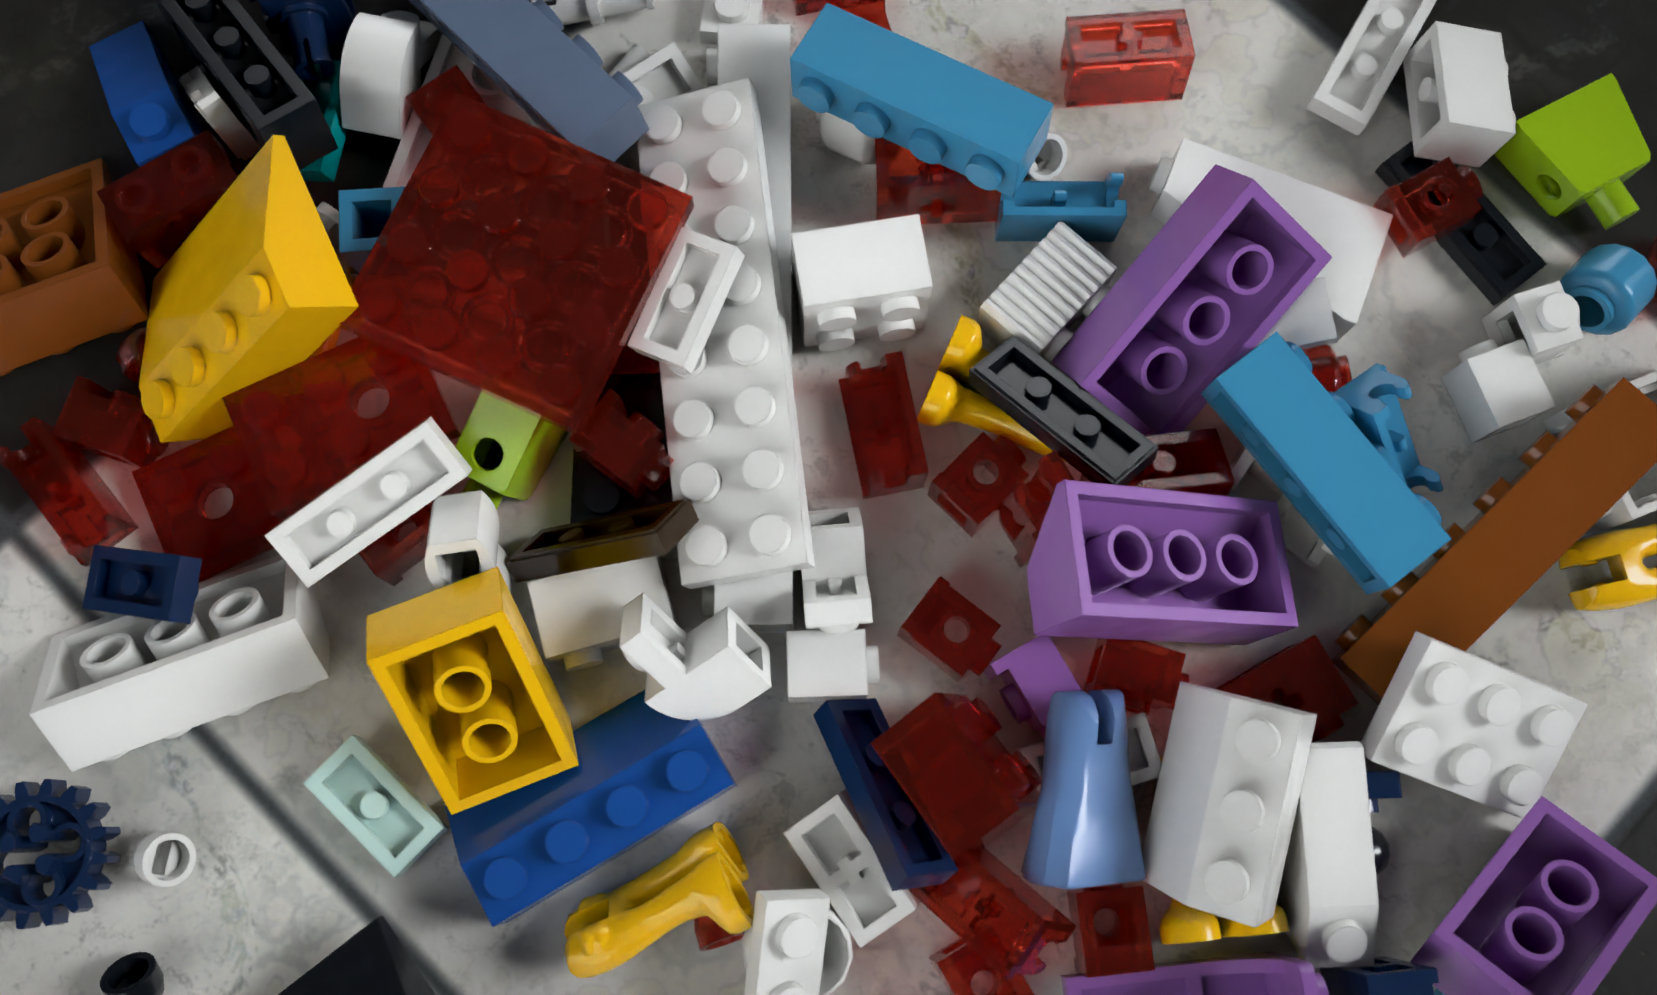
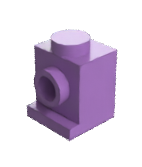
[983,636,1082,740]

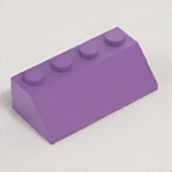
[1050,164,1332,454]
[1026,480,1299,645]

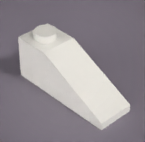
[1281,741,1379,968]

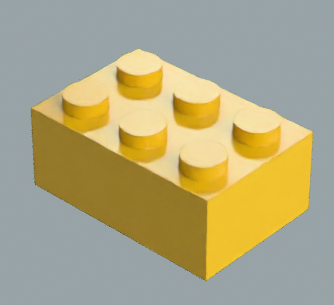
[366,566,579,815]

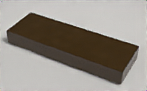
[506,499,699,583]

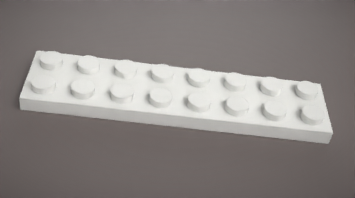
[637,77,815,589]

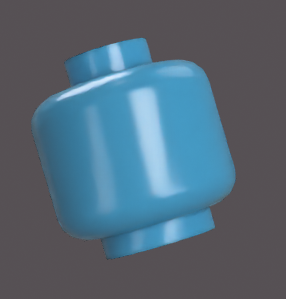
[1560,244,1657,335]

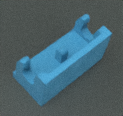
[994,172,1127,242]
[1334,363,1443,492]

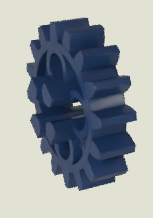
[0,779,122,929]

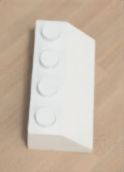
[29,554,330,772]

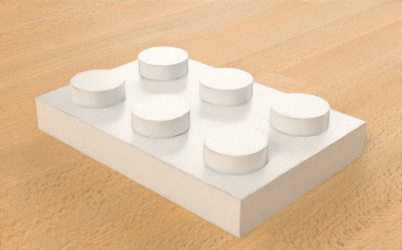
[1360,631,1588,819]

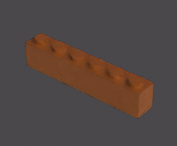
[1331,377,1657,705]

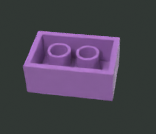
[1409,796,1657,995]

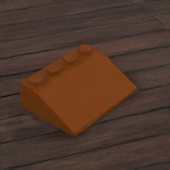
[0,157,148,377]

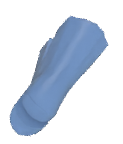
[1021,689,1146,890]

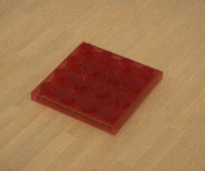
[339,92,694,436]

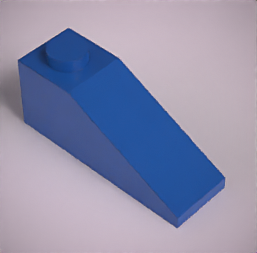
[89,20,222,195]

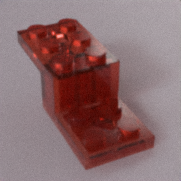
[132,316,461,583]

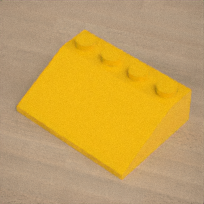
[139,135,359,443]

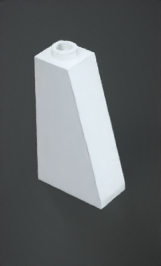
[1148,138,1393,341]

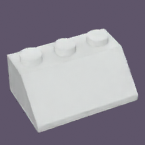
[1142,681,1317,928]

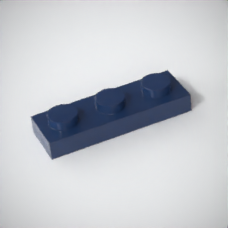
[813,698,958,891]

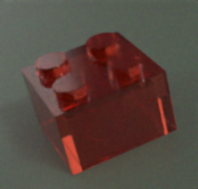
[870,693,1042,860]

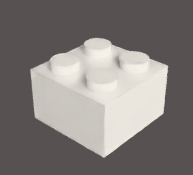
[791,214,933,351]

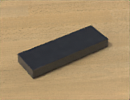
[1375,141,1547,306]
[968,335,1159,486]

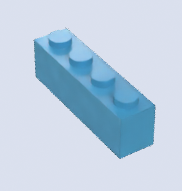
[790,3,1054,198]
[1200,331,1451,595]

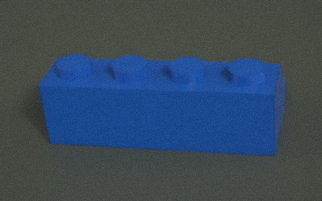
[445,690,738,927]

